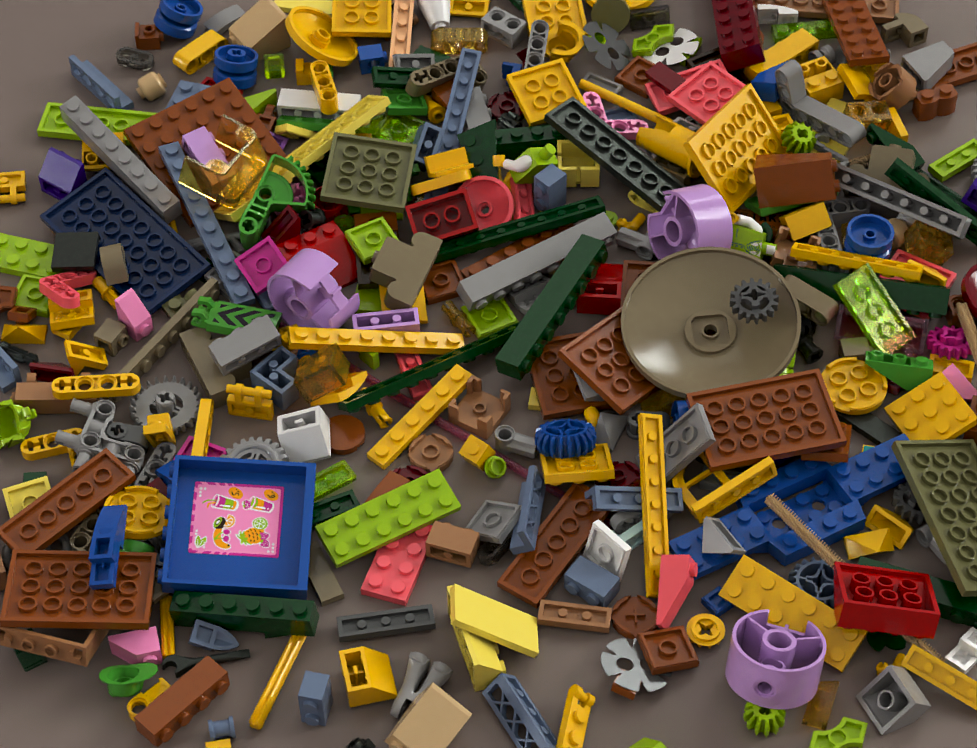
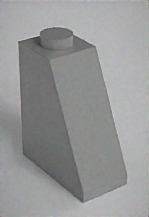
[901,41,954,91]

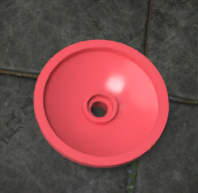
[457,176,514,230]

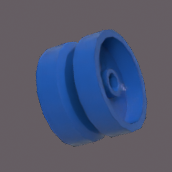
[154,0,203,39]
[213,44,259,89]
[843,214,895,259]

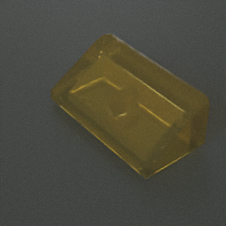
[802,681,840,731]

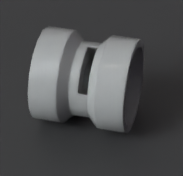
[808,45,836,64]

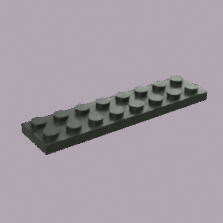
[544,97,687,212]

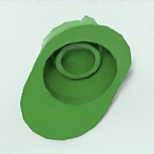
[99,662,158,697]

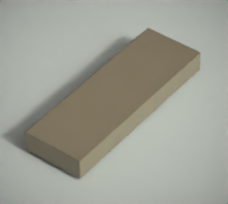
[308,540,344,607]

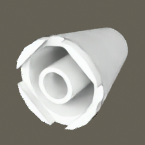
[415,0,451,33]

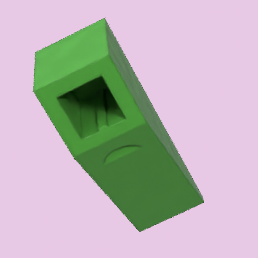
[865,350,933,391]

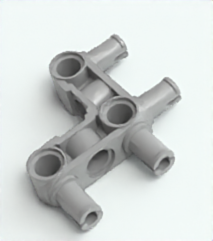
[54,398,145,486]

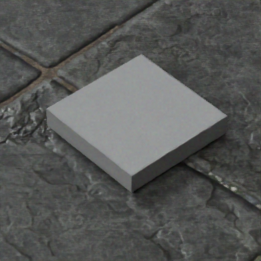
[465,500,522,544]

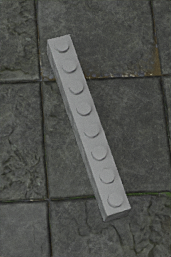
[59,95,182,224]
[812,152,972,239]
[456,212,617,312]

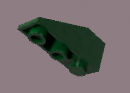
[866,123,925,172]

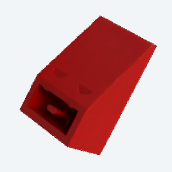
[577,263,623,315]

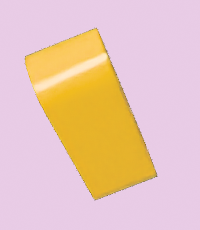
[173,30,229,75]
[310,60,339,115]

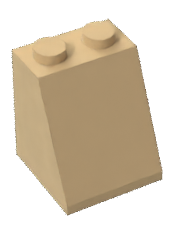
[228,0,291,61]
[384,683,472,748]

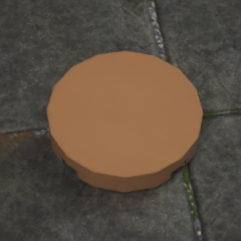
[408,433,454,473]

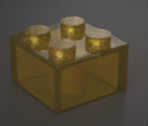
[293,343,350,404]

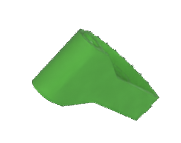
[239,154,316,250]

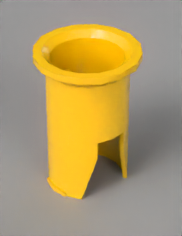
[636,113,701,179]

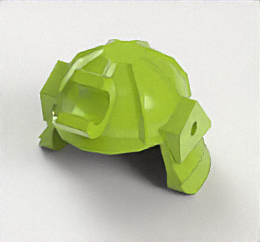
[0,399,37,449]

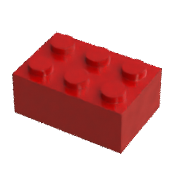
[405,187,479,241]

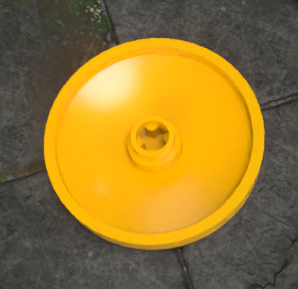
[285,6,358,67]

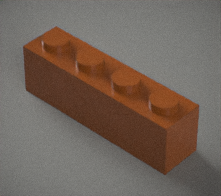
[134,655,230,747]

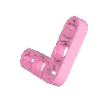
[582,91,649,140]

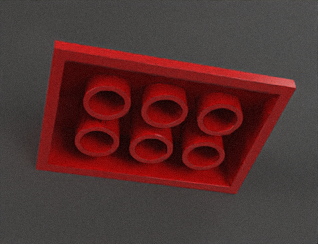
[276,220,357,288]
[833,561,941,639]

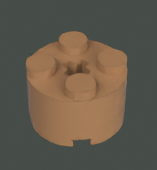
[869,63,917,111]

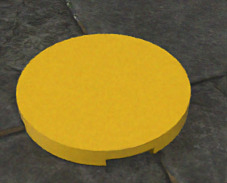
[821,357,888,415]
[104,485,170,540]

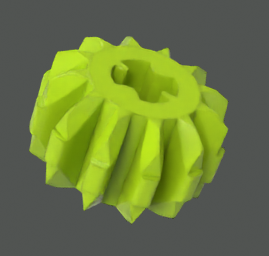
[781,121,817,154]
[743,702,786,737]

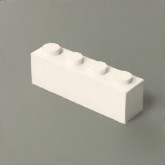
[277,88,361,119]

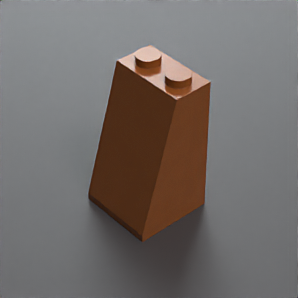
[753,152,840,208]

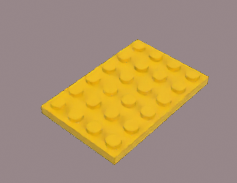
[683,83,793,212]

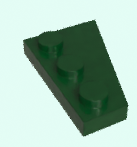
[457,119,499,179]

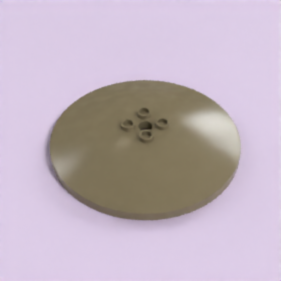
[621,247,801,399]

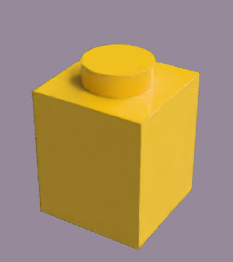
[458,434,496,472]

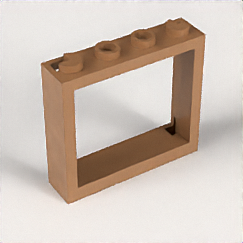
[0,627,110,667]

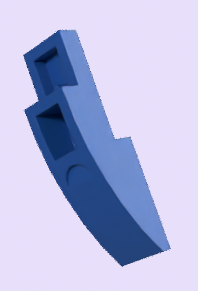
[89,505,128,590]

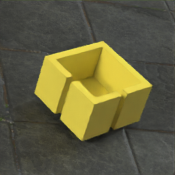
[557,140,600,187]

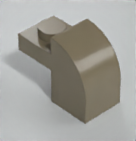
[880,13,929,48]
[99,243,129,286]

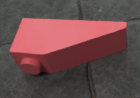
[656,554,698,629]

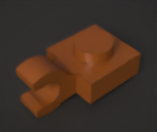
[257,104,277,132]

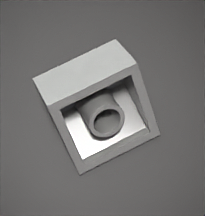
[856,665,931,735]

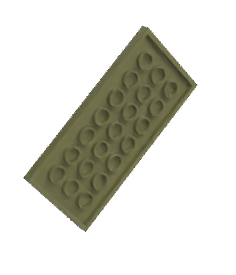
[891,439,977,597]

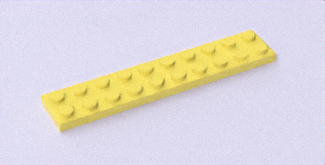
[213,95,391,223]

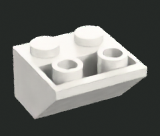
[277,406,331,463]

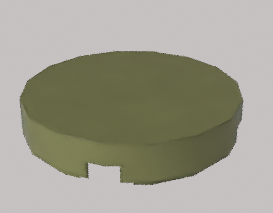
[591,0,630,32]

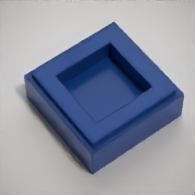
[701,586,734,617]

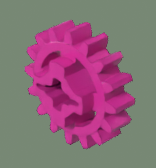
[926,325,972,360]

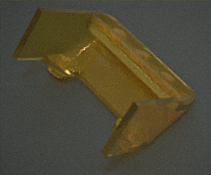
[178,114,269,208]

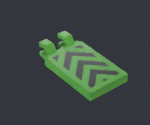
[191,296,282,335]

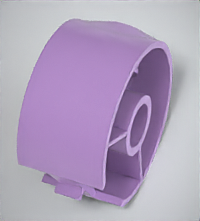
[647,184,733,260]
[267,248,360,329]
[725,609,827,709]

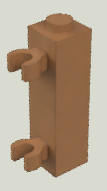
[11,372,100,414]

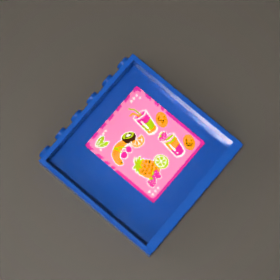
[157,455,316,600]

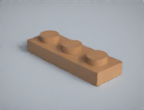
[537,599,612,633]

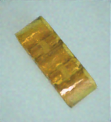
[431,28,488,55]

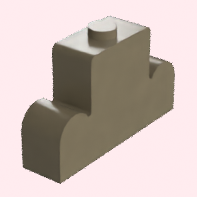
[842,144,930,197]
[369,232,443,310]
[179,327,253,409]

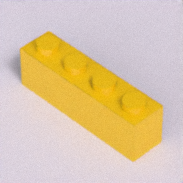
[744,28,819,81]

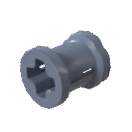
[208,716,236,741]

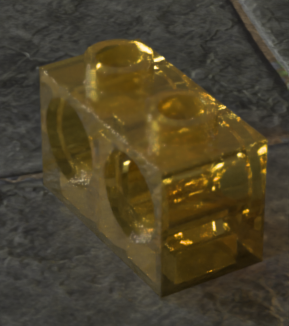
[843,100,892,131]
[904,220,954,266]

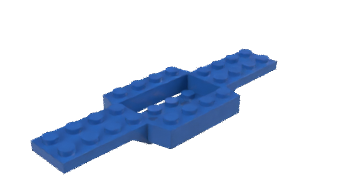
[669,433,909,580]

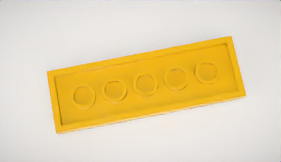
[718,554,868,673]

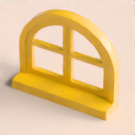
[672,452,778,524]

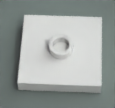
[583,519,632,582]

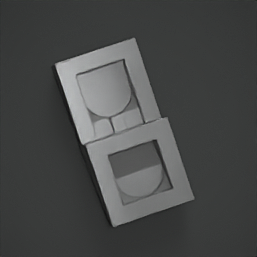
[204,4,245,35]

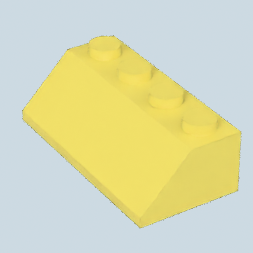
[447,585,506,692]

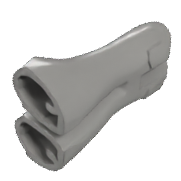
[390,652,453,719]

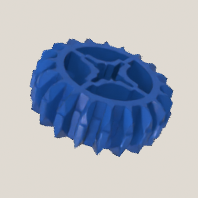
[535,418,596,459]

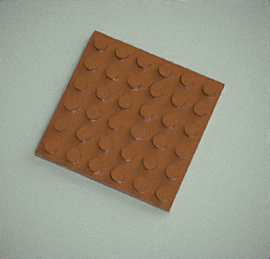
[124,77,287,228]

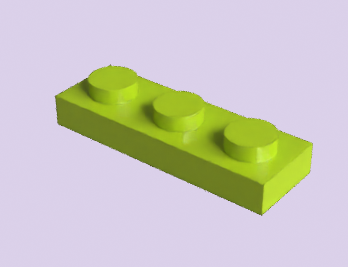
[928,138,977,182]

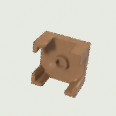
[769,225,821,269]
[448,375,511,440]

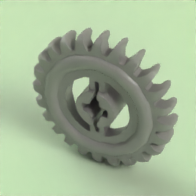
[129,375,202,436]
[220,436,289,462]

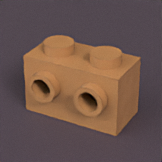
[425,521,480,568]

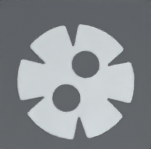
[643,28,699,65]

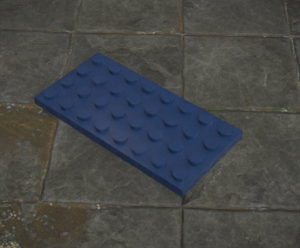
[40,167,212,315]

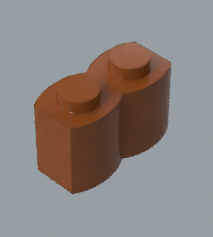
[912,84,958,121]

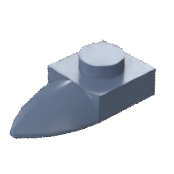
[188,619,239,651]

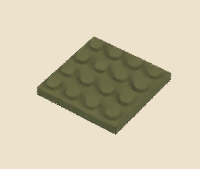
[320,132,417,214]

